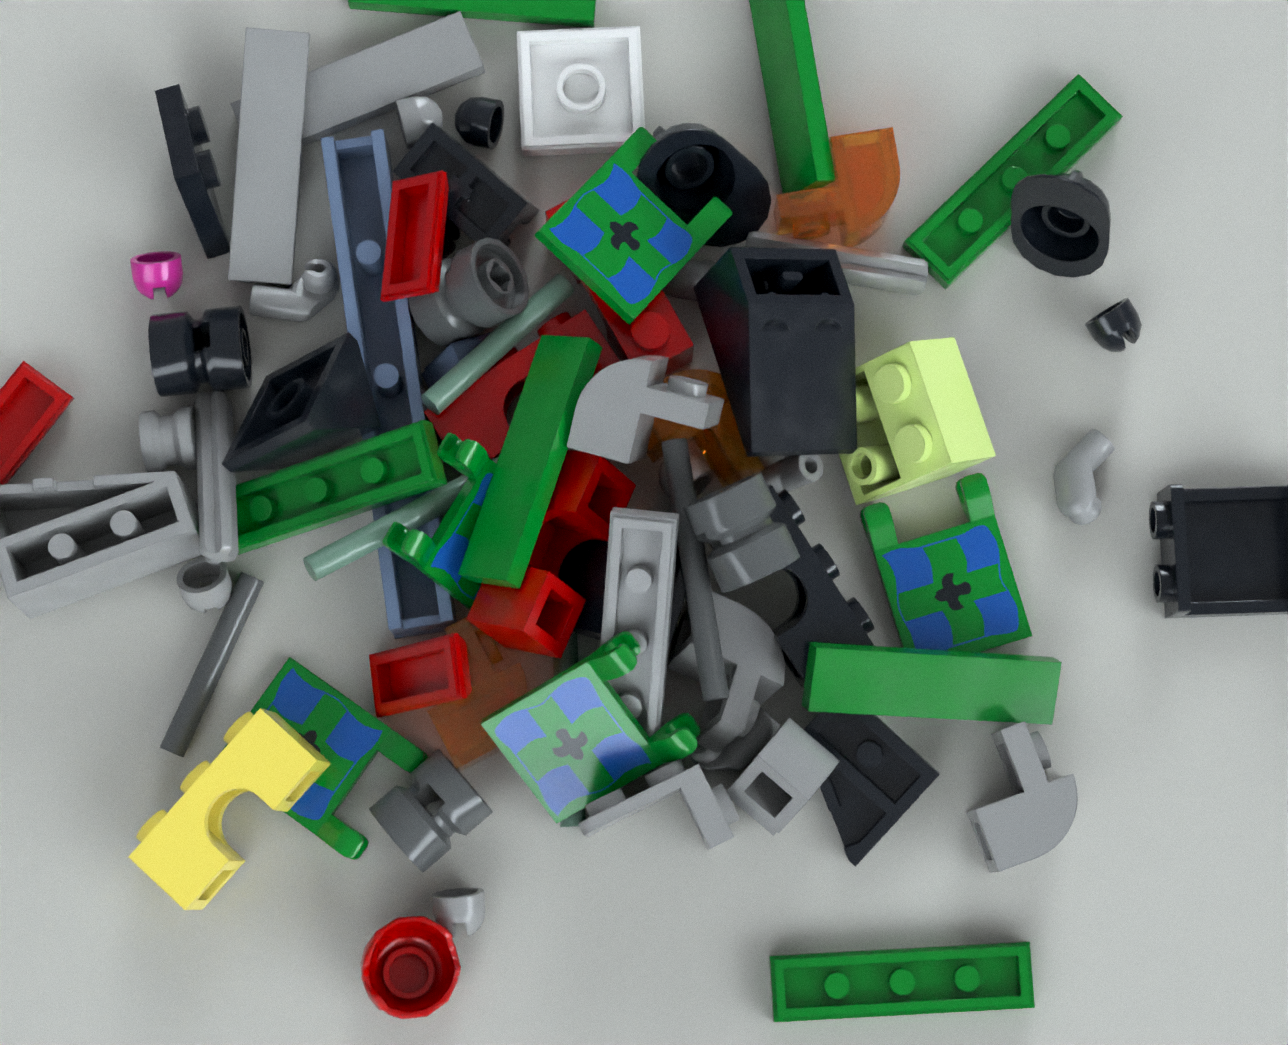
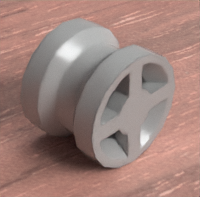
[139,406,197,473]

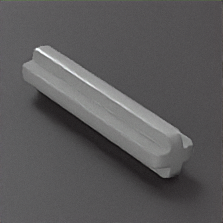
[745,231,929,295]
[194,391,239,564]

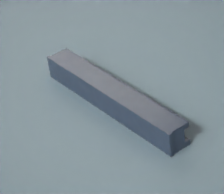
[321,129,458,639]

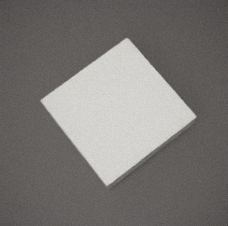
[517,26,645,157]

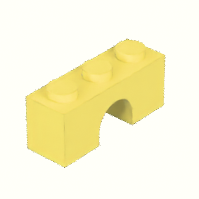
[129,708,331,910]

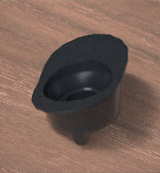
[636,123,772,247]
[1011,170,1111,278]

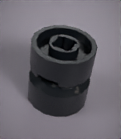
[148,306,252,397]

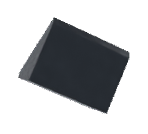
[222,332,381,472]

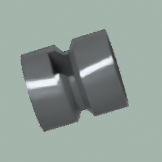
[408,237,529,347]
[683,472,800,593]
[369,749,493,872]

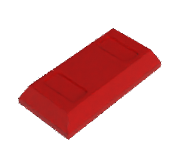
[380,170,449,302]
[0,360,74,485]
[369,633,472,718]

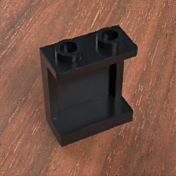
[1149,484,1288,619]

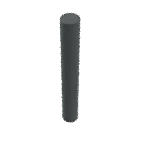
[160,572,264,757]

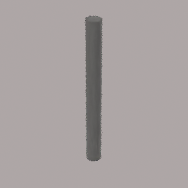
[661,438,729,702]

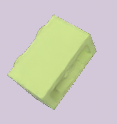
[839,337,996,505]

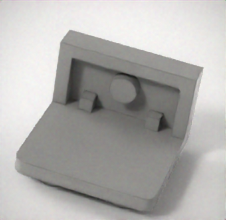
[578,759,739,850]

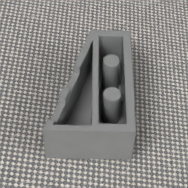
[0,471,202,619]

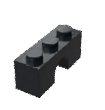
[709,485,875,688]

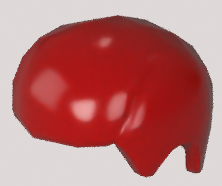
[360,916,461,1019]

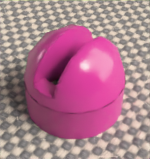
[130,251,183,300]

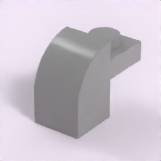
[567,355,724,464]
[667,591,785,753]
[727,718,840,836]
[967,721,1078,873]

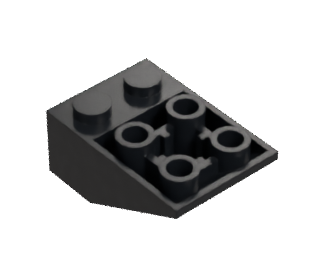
[693,247,857,457]

